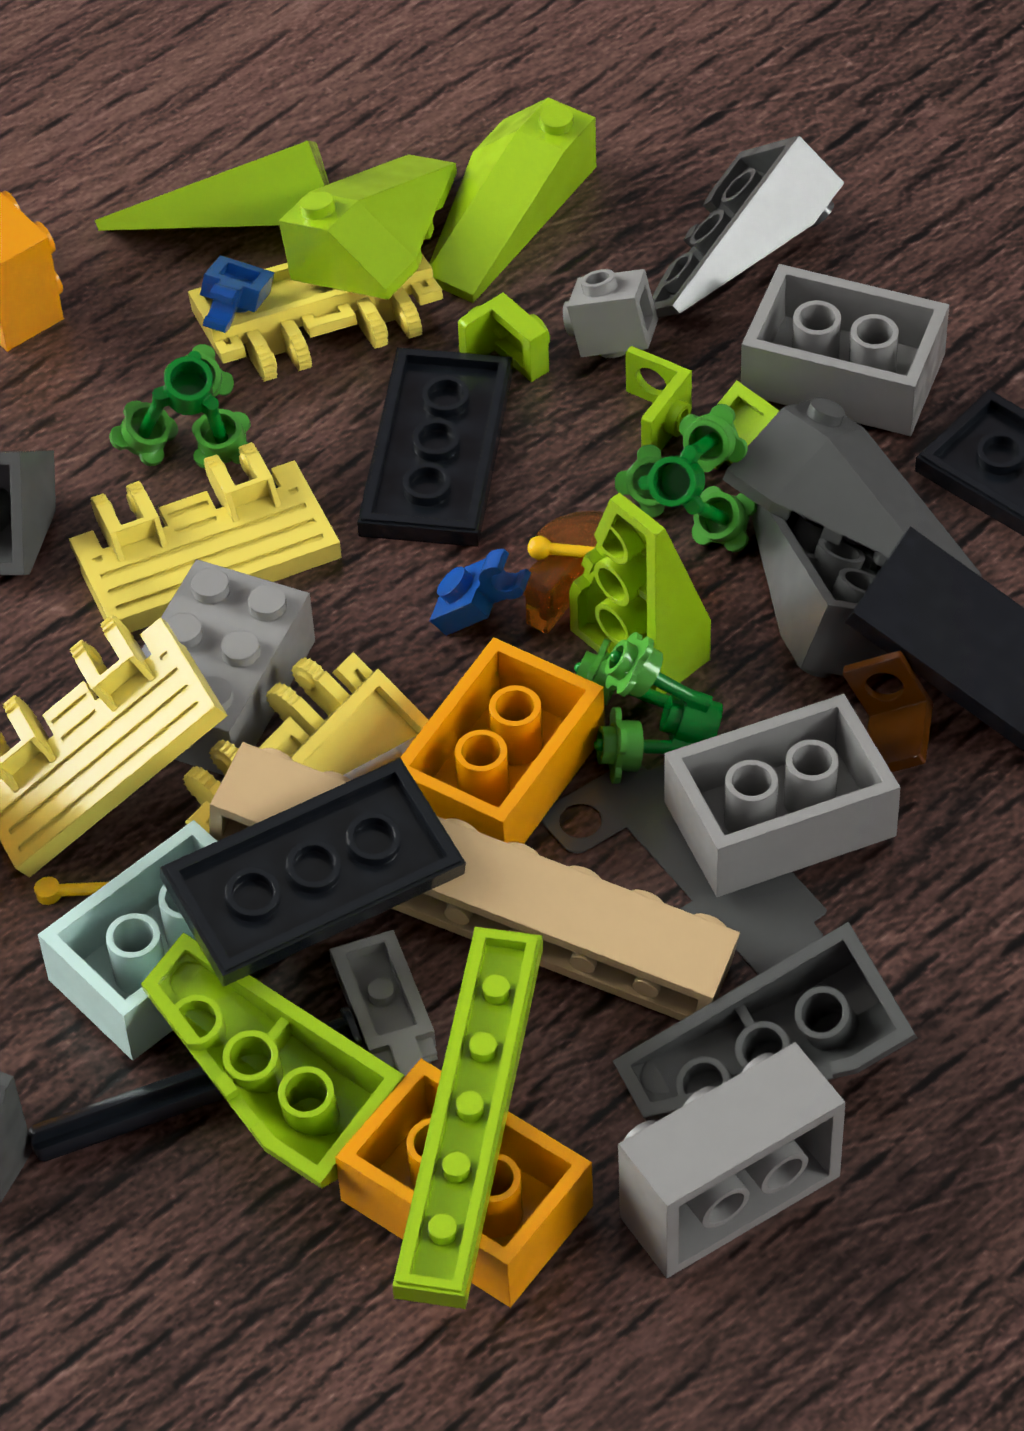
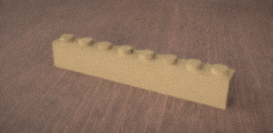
[209,742,740,1021]

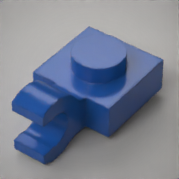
[200,255,275,333]
[429,549,531,636]

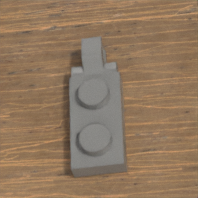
[329,930,438,1077]

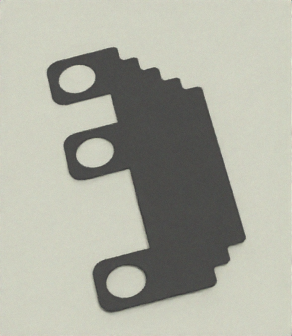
[542,764,827,975]

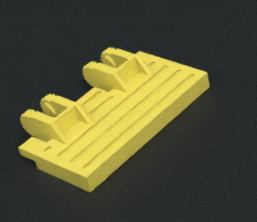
[188,254,443,382]
[69,442,342,633]
[0,614,228,878]
[183,652,429,833]

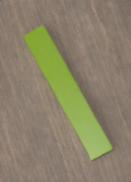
[392,926,543,1309]

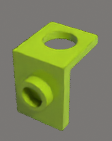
[625,346,692,450]

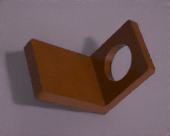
[843,651,933,772]

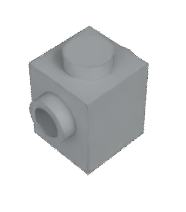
[563,269,658,358]

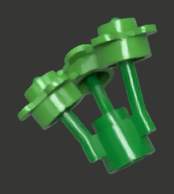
[109,344,251,469]
[615,404,757,552]
[574,632,723,784]

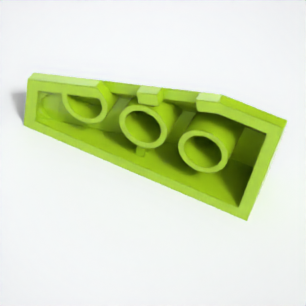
[95,141,329,231]

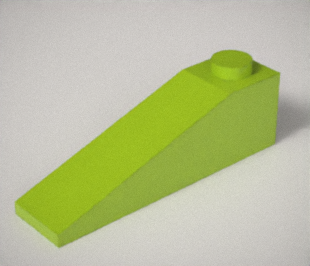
[429,97,597,303]
[279,154,457,300]
[569,492,711,694]
[141,932,404,1189]

